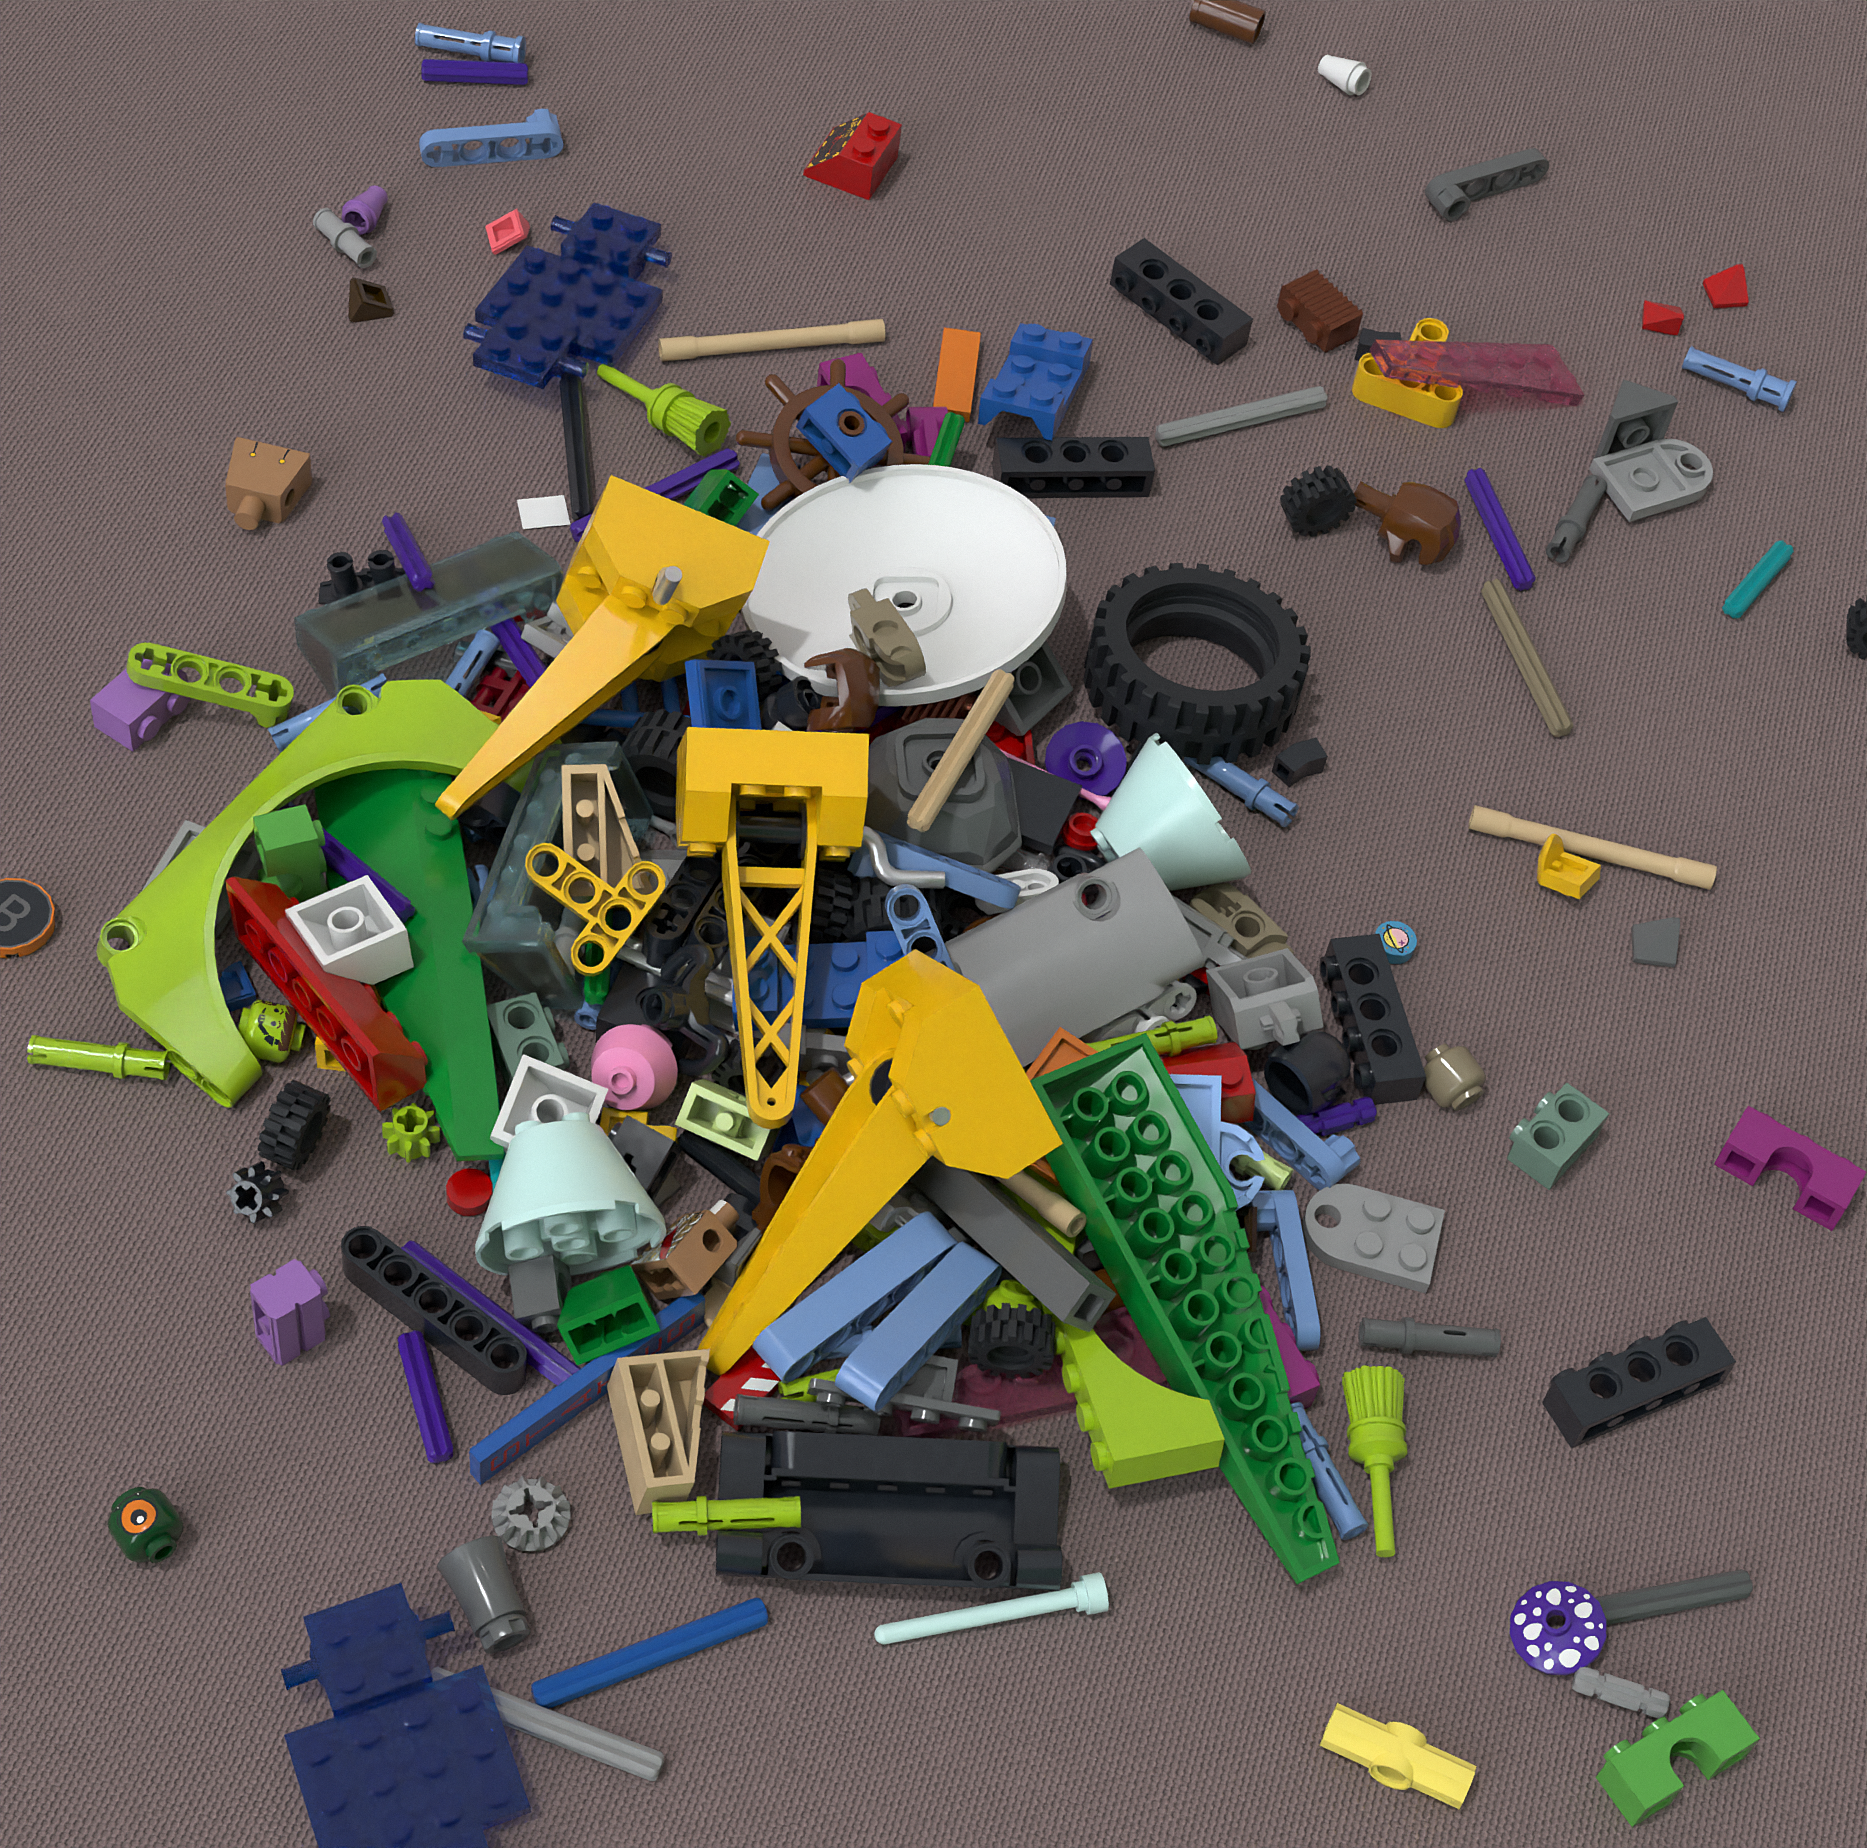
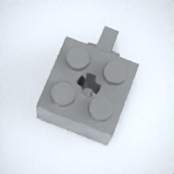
[1206,948,1323,1050]

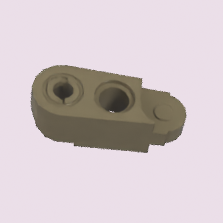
[848,588,926,687]
[1190,883,1294,958]

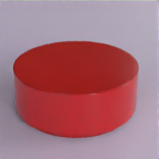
[446,1168,493,1216]

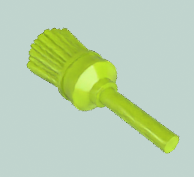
[597,363,731,457]
[1342,1365,1408,1557]

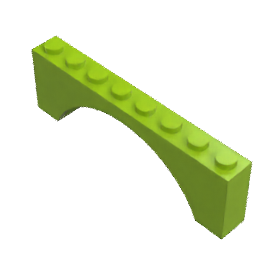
[996,1167,1225,1489]

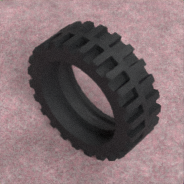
[1083,563,1311,765]

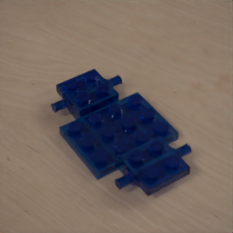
[463,202,672,389]
[281,1583,531,1848]

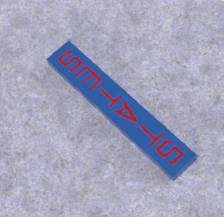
[469,1291,706,1485]

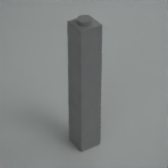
[909,1155,1116,1332]

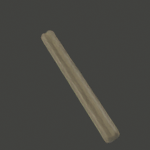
[1481,579,1574,738]

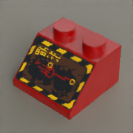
[803,112,902,200]

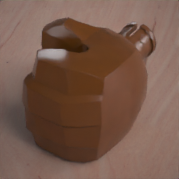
[1354,481,1461,565]
[804,648,880,733]

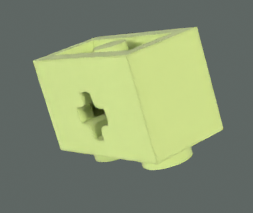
[675,1078,780,1161]

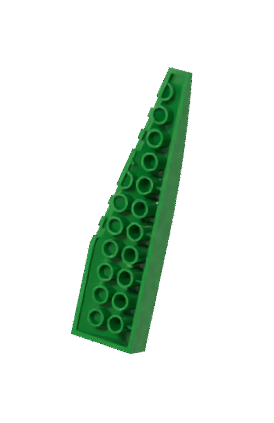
[313,768,504,1162]
[1030,1033,1340,1585]

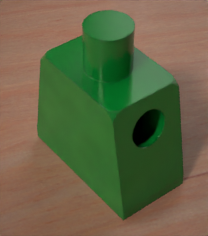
[683,469,759,526]
[557,1265,661,1366]

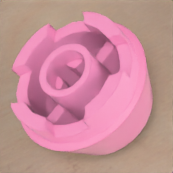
[591,1024,678,1110]

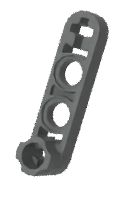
[1425,148,1549,222]

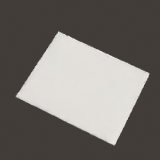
[517,495,570,529]

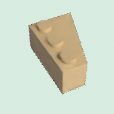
[561,764,654,904]

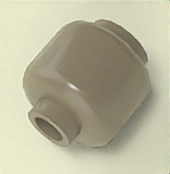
[1424,1044,1486,1111]

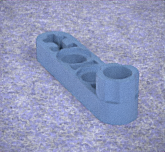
[419,109,564,167]
[847,829,1022,909]
[1243,1078,1360,1190]
[1245,1190,1320,1351]

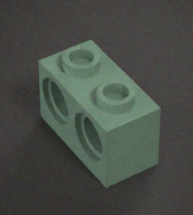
[487,992,570,1090]
[1507,1083,1610,1190]

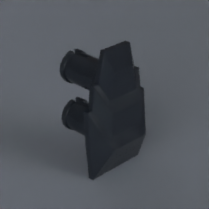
[318,550,417,614]

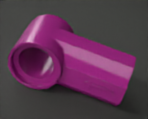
[906,407,948,457]

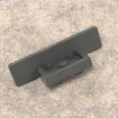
[807,1355,1001,1432]

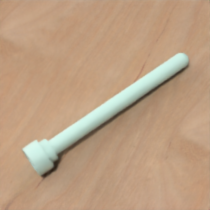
[874,1572,1109,1645]

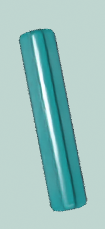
[1722,540,1794,619]

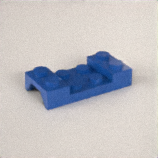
[978,323,1093,441]
[732,931,912,1032]

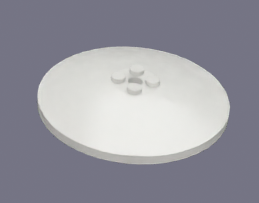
[741,464,1067,706]

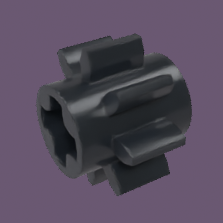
[226,1161,289,1223]

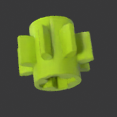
[382,1103,440,1163]

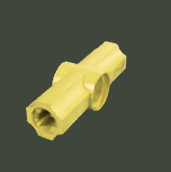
[1320,1703,1476,1809]

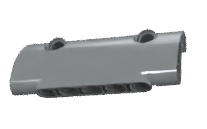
[924,847,1205,1067]

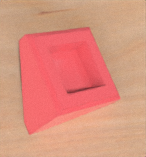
[485,209,530,255]

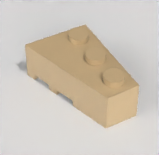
[607,1349,710,1515]

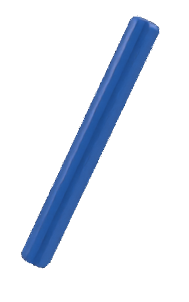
[531,1597,768,1709]

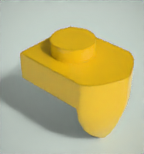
[1537,834,1601,899]

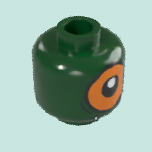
[107,1487,184,1563]

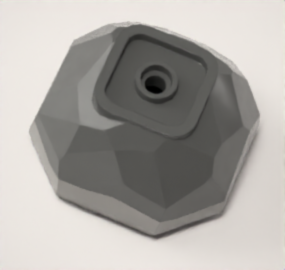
[864,718,1022,874]

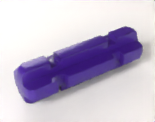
[1296,1097,1377,1136]

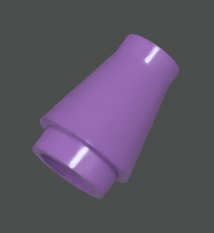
[342,185,388,235]

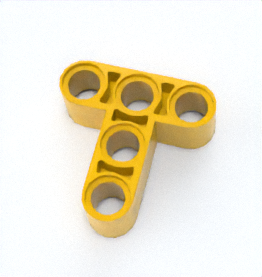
[1351,318,1463,428]
[525,843,666,976]

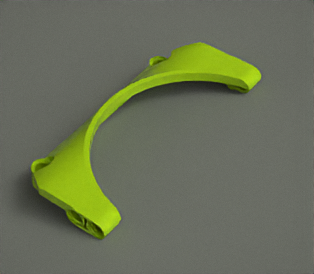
[96,679,546,1108]

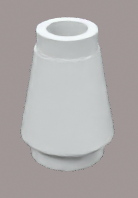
[1318,54,1372,95]

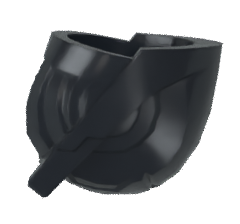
[1264,1031,1351,1115]

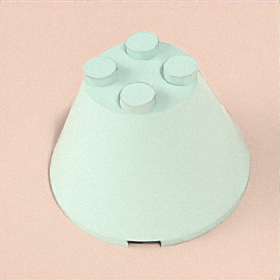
[1090,733,1251,891]
[475,1112,666,1276]

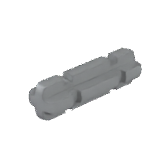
[1572,1667,1670,1719]

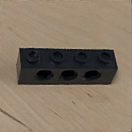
[1110,238,1253,366]
[992,436,1155,498]
[1319,934,1426,1105]
[1542,1317,1736,1448]

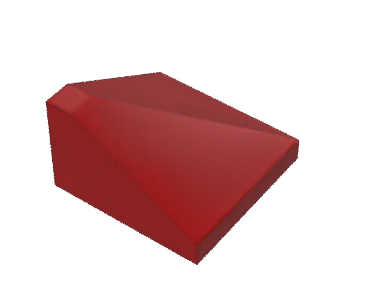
[1702,264,1749,308]
[1642,300,1684,336]

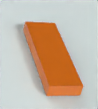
[933,327,981,422]

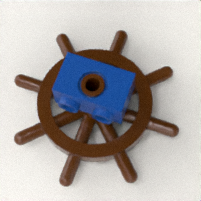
[736,359,930,511]

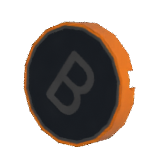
[0,878,56,958]

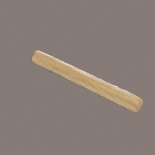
[907,669,1014,832]

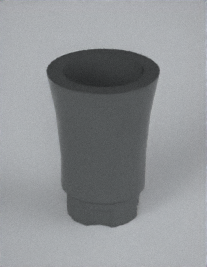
[437,1535,530,1654]

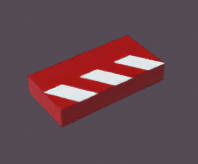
[703,1344,781,1431]

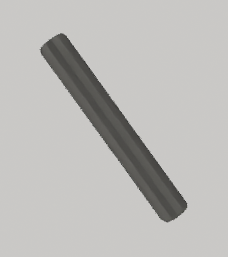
[1595,1569,1753,1625]

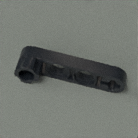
[641,850,722,969]

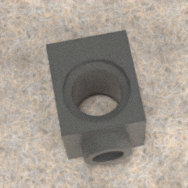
[508,1254,572,1333]

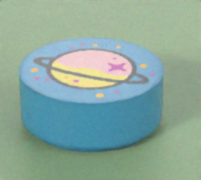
[1375,921,1417,964]

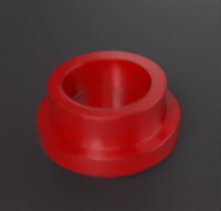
[1061,813,1098,851]

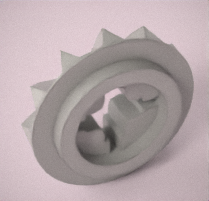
[492,1476,570,1551]

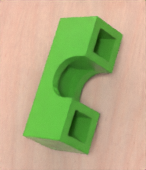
[253,804,328,903]
[1596,1690,1760,1827]

